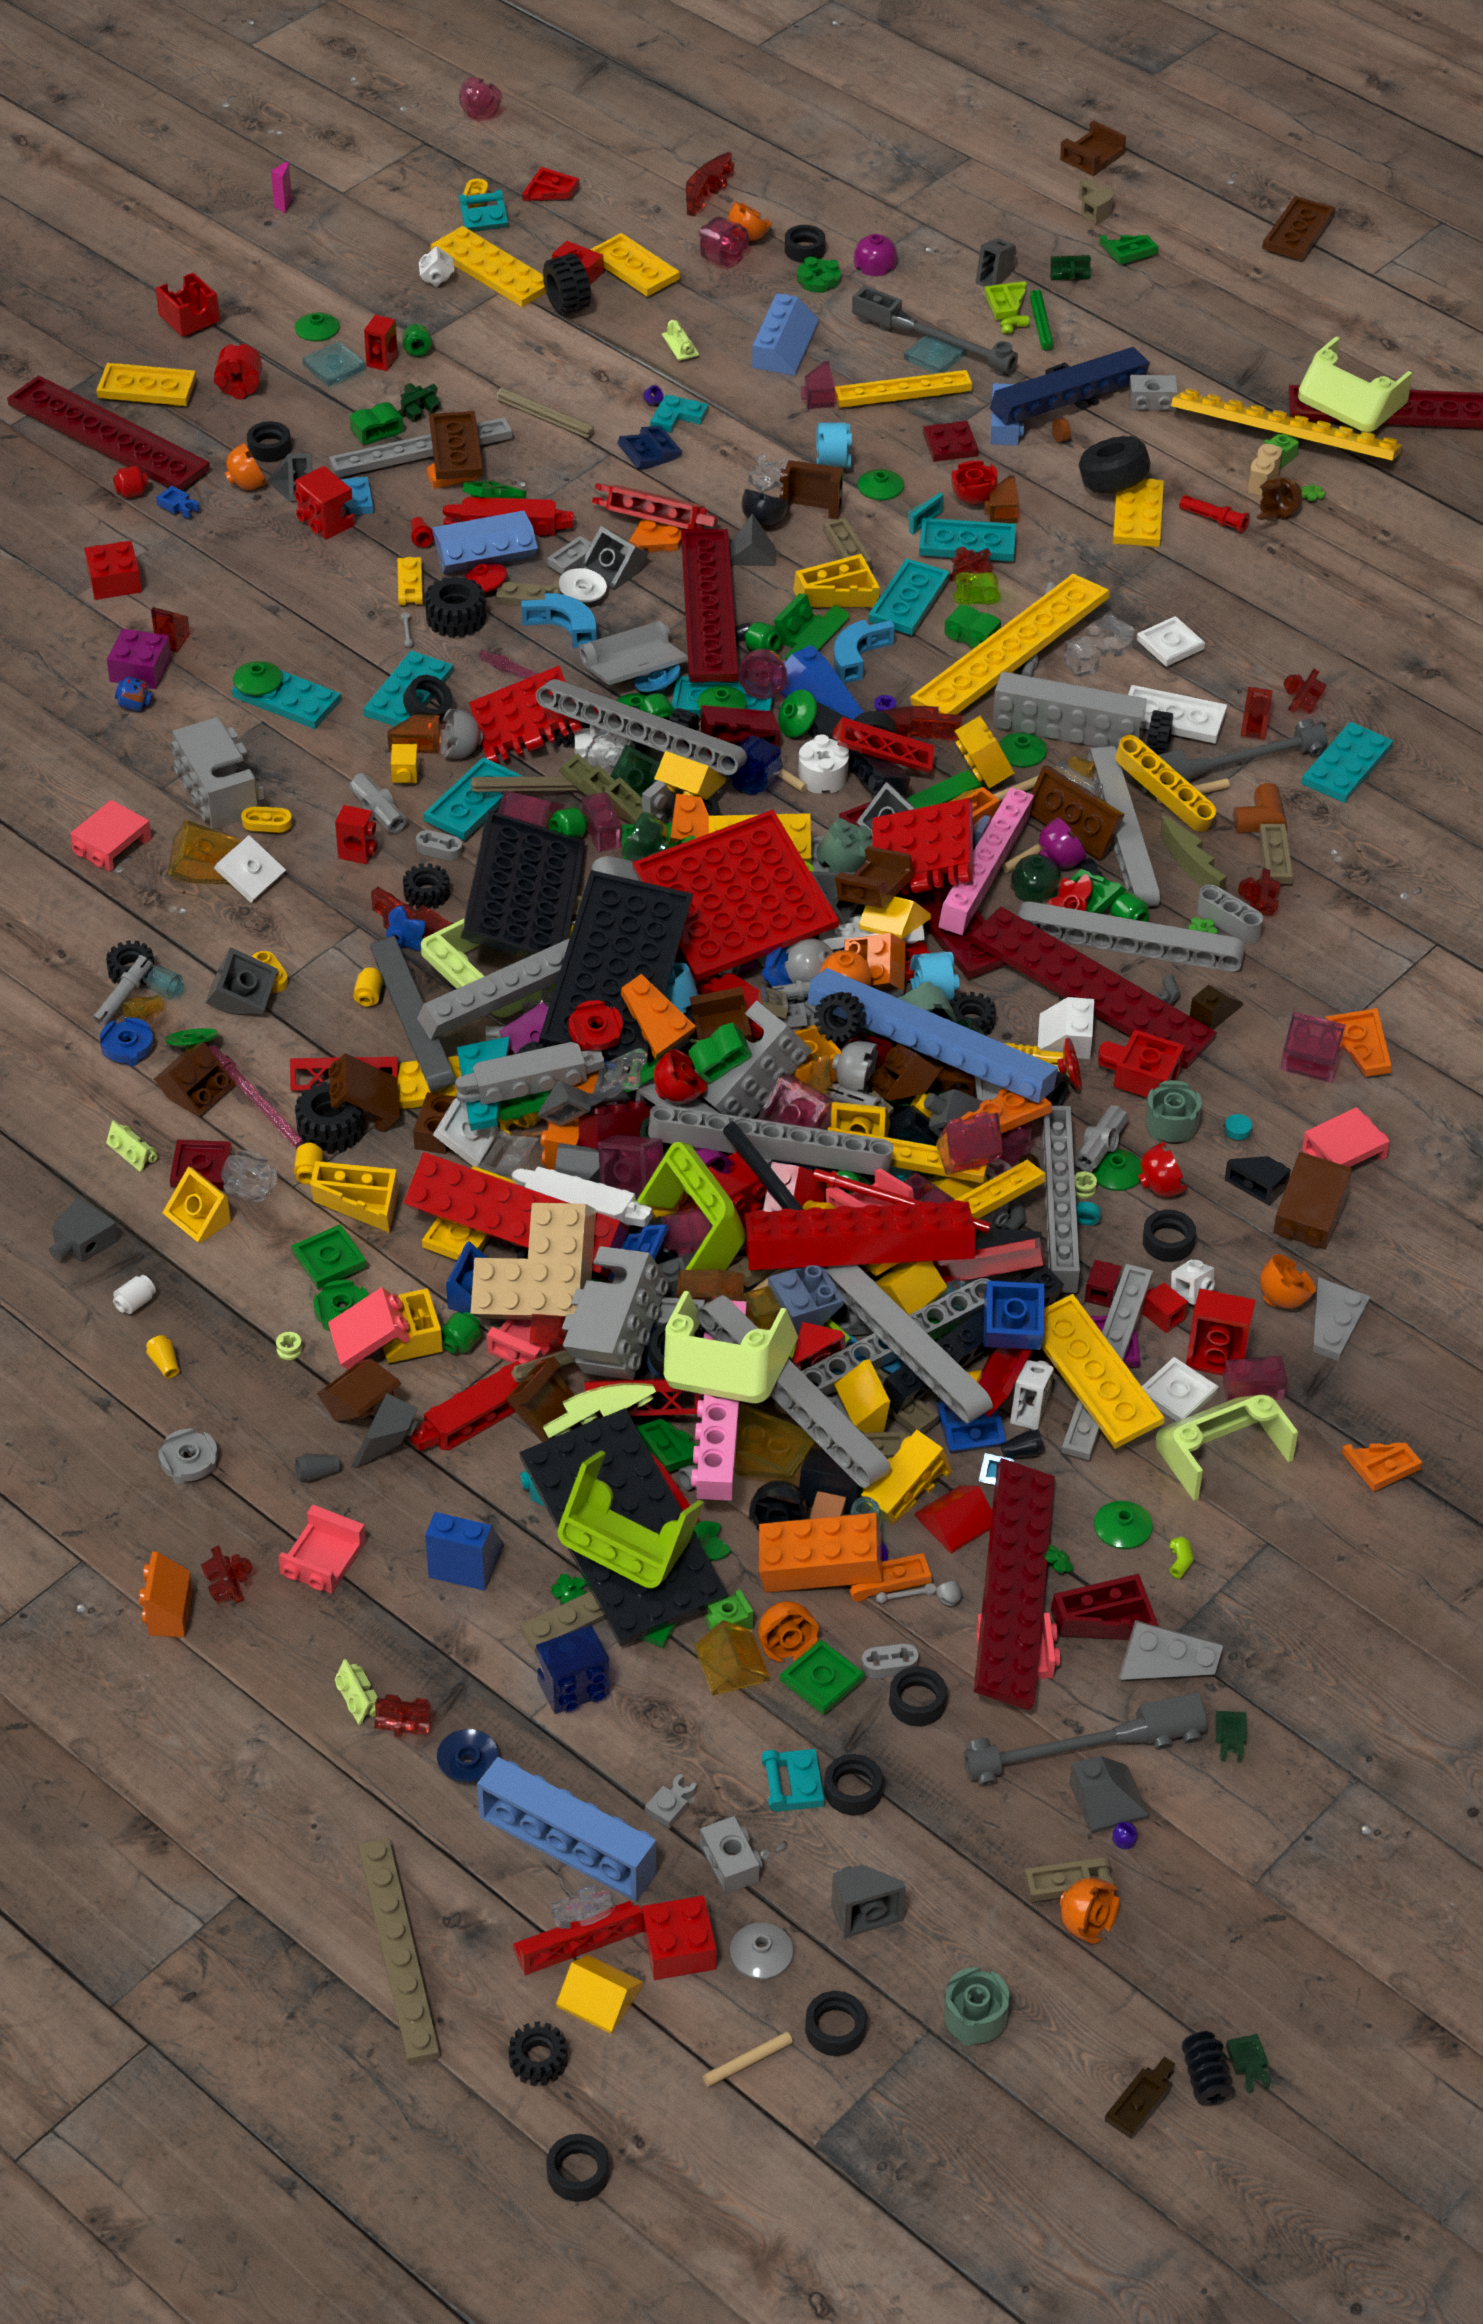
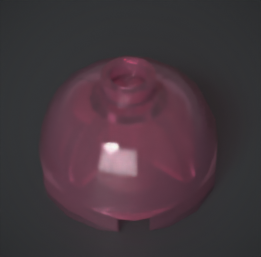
[459,78,502,119]
[738,648,787,699]

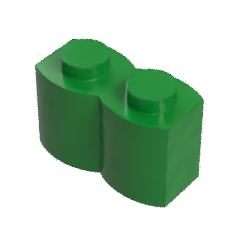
[350,402,404,444]
[944,605,1001,648]
[689,1022,752,1084]

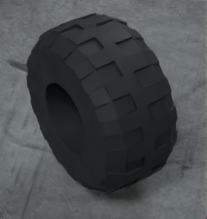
[1079,436,1151,494]

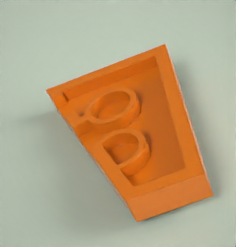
[621,974,696,1060]
[1325,1008,1392,1077]

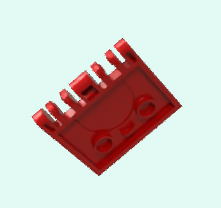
[469,665,583,764]
[872,798,973,895]

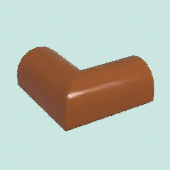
[1233,783,1287,833]

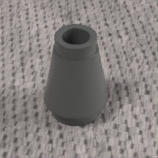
[295,1453,340,1482]

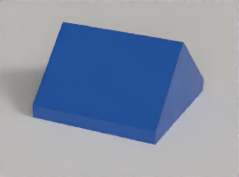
[446,1241,487,1316]

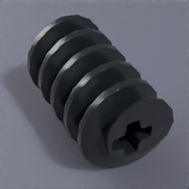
[1181,2031,1236,2106]

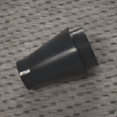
[1000,1428,1045,1459]

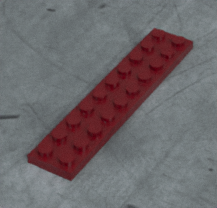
[7,375,210,491]
[1288,385,1483,429]
[681,529,738,683]
[839,801,1007,979]
[970,906,1217,1070]
[973,1458,1055,1711]

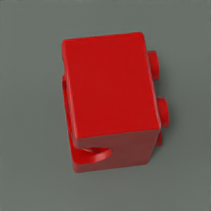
[155,272,220,337]
[294,466,355,540]
[695,1151,767,1227]

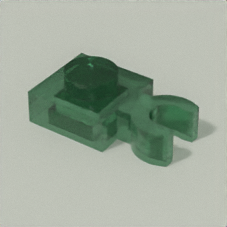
[1215,1711,1247,1762]
[1226,2034,1270,2093]

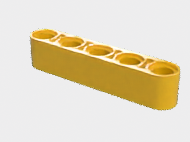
[1115,735,1216,832]

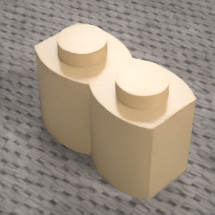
[1248,443,1282,496]

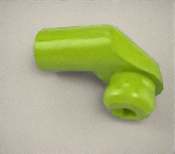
[1000,315,1029,334]
[1169,1536,1194,1579]

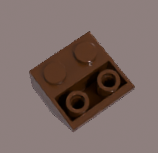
[154,1042,236,1116]
[868,1044,940,1101]
[317,1358,401,1422]

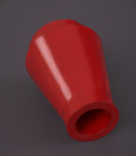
[410,517,434,548]

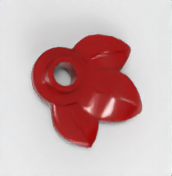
[1047,874,1092,911]

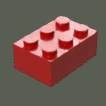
[1186,1288,1256,1380]

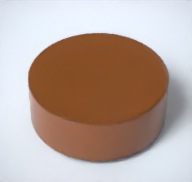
[1052,418,1071,442]

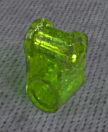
[953,572,1000,605]

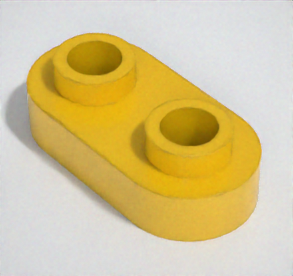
[463,179,488,209]
[241,806,292,833]
[251,951,288,993]

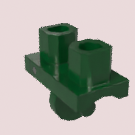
[1050,255,1091,280]
[398,383,441,422]

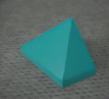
[906,492,944,535]

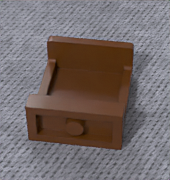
[1060,120,1126,176]
[779,460,844,519]
[835,846,914,909]
[689,987,754,1043]
[328,1053,400,1132]
[506,1356,589,1442]

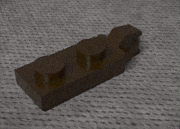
[1105,2056,1175,2139]

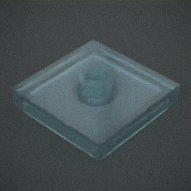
[904,335,967,374]
[302,341,366,387]

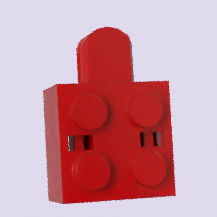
[1098,1030,1185,1098]

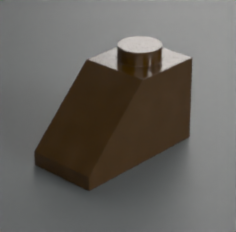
[1190,984,1243,1030]

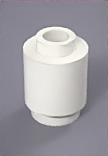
[113,1275,156,1314]

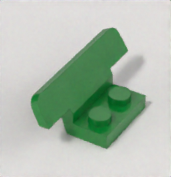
[774,593,849,661]

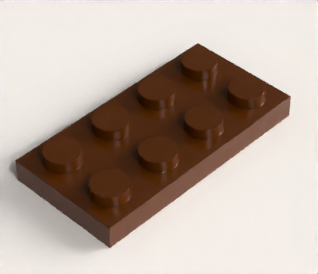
[1262,196,1335,261]
[429,411,483,480]
[1030,765,1125,859]

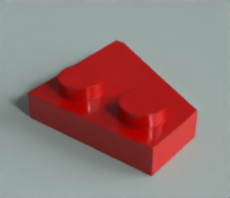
[522,167,580,201]

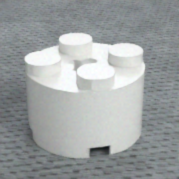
[798,735,849,794]

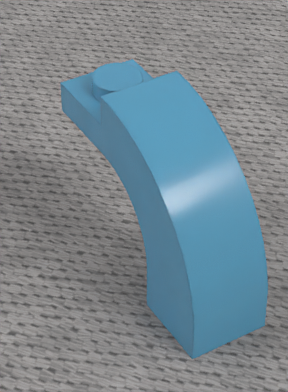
[521,593,597,648]
[833,620,895,684]

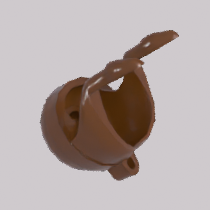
[1257,477,1302,521]

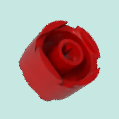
[214,344,263,399]

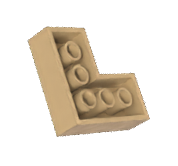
[470,1203,596,1320]

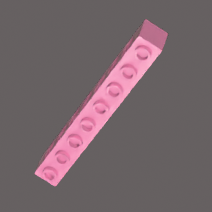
[938,787,1034,935]
[691,1301,747,1501]

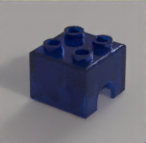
[536,1625,610,1714]

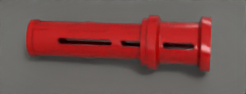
[1179,495,1250,533]

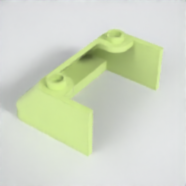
[1298,336,1412,432]
[421,919,542,1018]
[664,1291,798,1403]
[1155,1395,1298,1501]

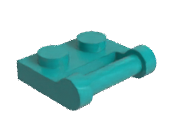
[458,189,508,232]
[761,1749,824,1812]

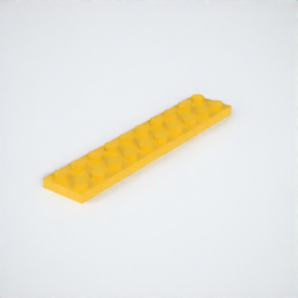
[1171,389,1403,460]
[910,574,1110,722]

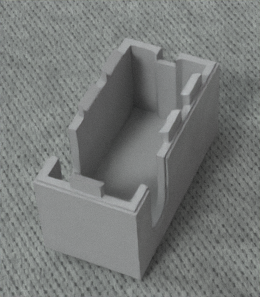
[170,717,264,830]
[694,1000,813,1119]
[562,1246,669,1380]

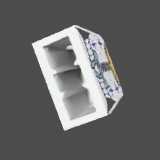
[1010,1360,1054,1430]

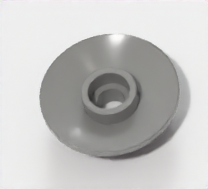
[730,1923,793,1980]

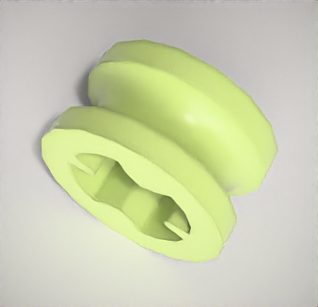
[1074,1171,1097,1199]
[276,1332,302,1360]

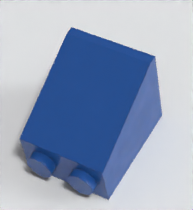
[425,1512,503,1591]

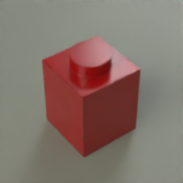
[1142,1282,1188,1333]

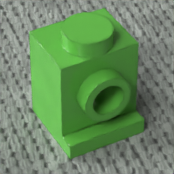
[1264,433,1299,469]
[705,1589,753,1641]

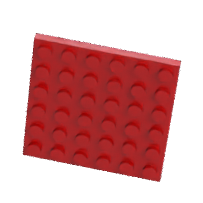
[632,810,839,981]

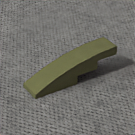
[559,753,643,824]
[1160,815,1227,891]

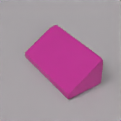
[271,161,292,213]

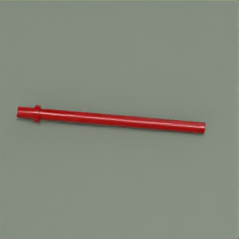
[813,1168,991,1234]

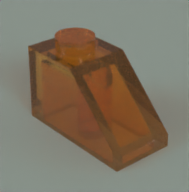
[984,475,1019,523]
[387,715,440,754]
[677,1269,744,1303]

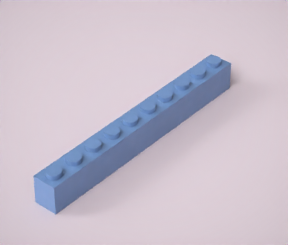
[807,968,1058,1103]

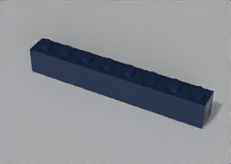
[990,347,1150,425]

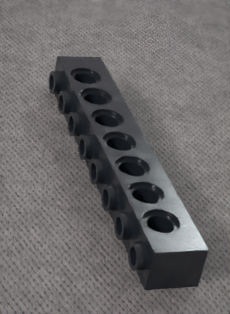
[882,1265,1064,1414]

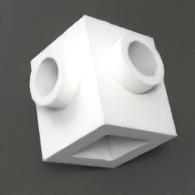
[419,246,454,287]
[1171,1259,1215,1305]

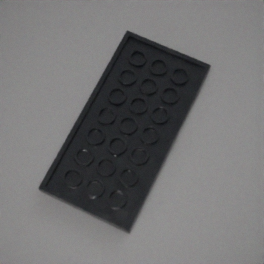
[460,810,585,959]
[539,870,693,1066]
[519,1408,728,1646]

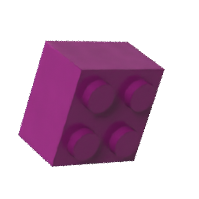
[107,628,171,689]

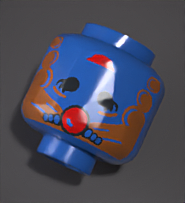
[114,676,153,712]

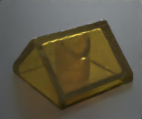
[694,1620,770,1696]

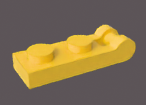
[397,557,423,606]

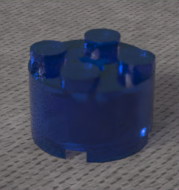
[726,735,782,795]

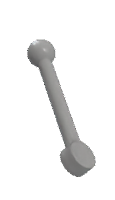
[401,612,414,648]
[876,1583,936,1603]

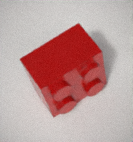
[84,540,142,600]
[642,1895,716,1980]

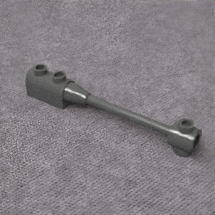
[852,285,1018,376]
[1134,719,1328,797]
[964,1693,1207,1786]

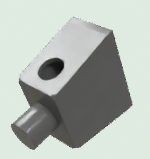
[976,238,1017,286]
[924,1089,984,1151]
[49,1197,119,1262]

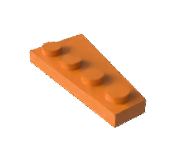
[945,1088,1052,1151]

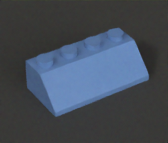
[752,293,819,376]
[432,511,538,574]

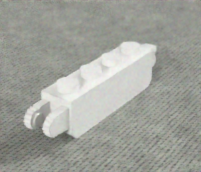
[512,1167,653,1227]

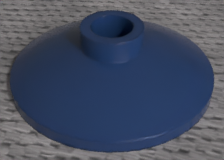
[437,1729,498,1783]

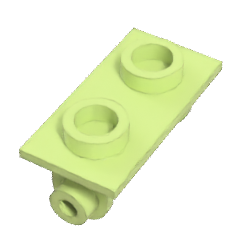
[662,320,699,361]
[106,1121,158,1172]
[335,1659,382,1725]

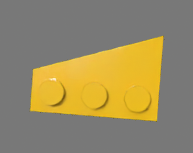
[793,554,880,607]
[955,716,1015,788]
[310,1161,399,1233]
[861,1430,953,1525]

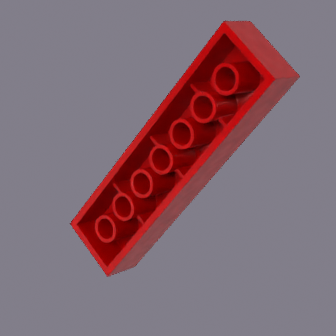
[403,1152,630,1279]
[744,1200,975,1270]

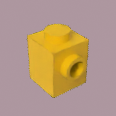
[391,744,418,783]

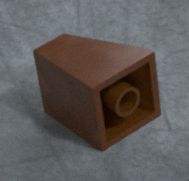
[1273,1152,1352,1250]

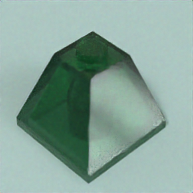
[610,744,661,798]

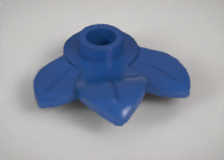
[386,906,426,951]

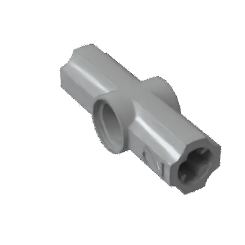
[350,773,407,834]
[1074,1105,1129,1173]

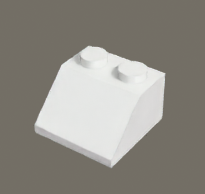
[1038,997,1094,1059]

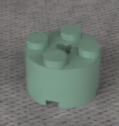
[816,818,872,872]
[898,982,957,1023]
[1145,1080,1202,1143]
[943,1967,1009,2046]

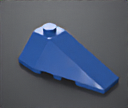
[771,645,864,720]

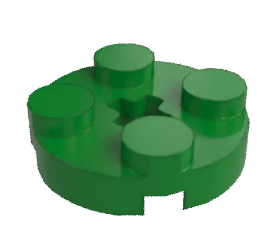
[797,257,841,293]
[313,1280,369,1331]

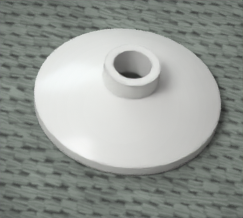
[559,568,607,602]

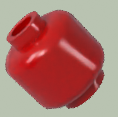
[113,466,149,498]

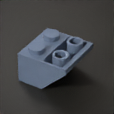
[766,1266,844,1336]

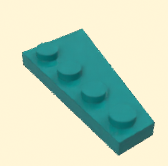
[457,1036,511,1131]

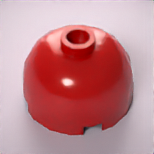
[951,460,998,505]
[653,1049,707,1104]
[1138,1141,1188,1197]

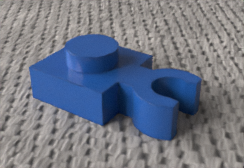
[156,486,199,518]

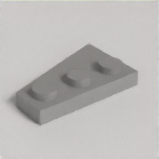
[1312,1277,1370,1361]
[1119,1620,1223,1680]

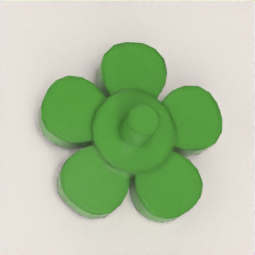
[1301,484,1325,501]
[1188,917,1217,934]

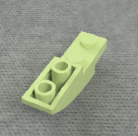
[543,1383,656,1438]

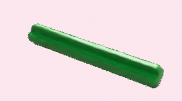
[1030,289,1054,350]

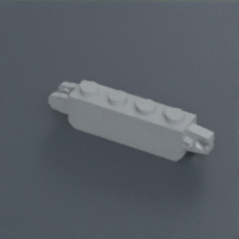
[455,1042,605,1105]

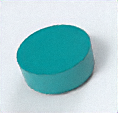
[1224,1114,1252,1140]
[1076,1202,1102,1226]

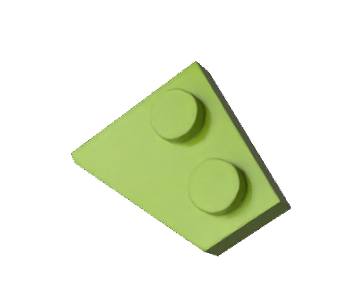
[984,281,1026,320]

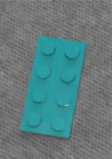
[919,518,1016,561]
[868,558,950,635]
[363,651,454,731]
[232,670,342,729]
[672,676,774,718]
[1301,722,1394,803]
[423,757,524,841]

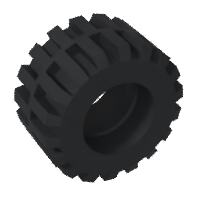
[543,253,591,315]
[425,576,486,638]
[295,1082,365,1153]

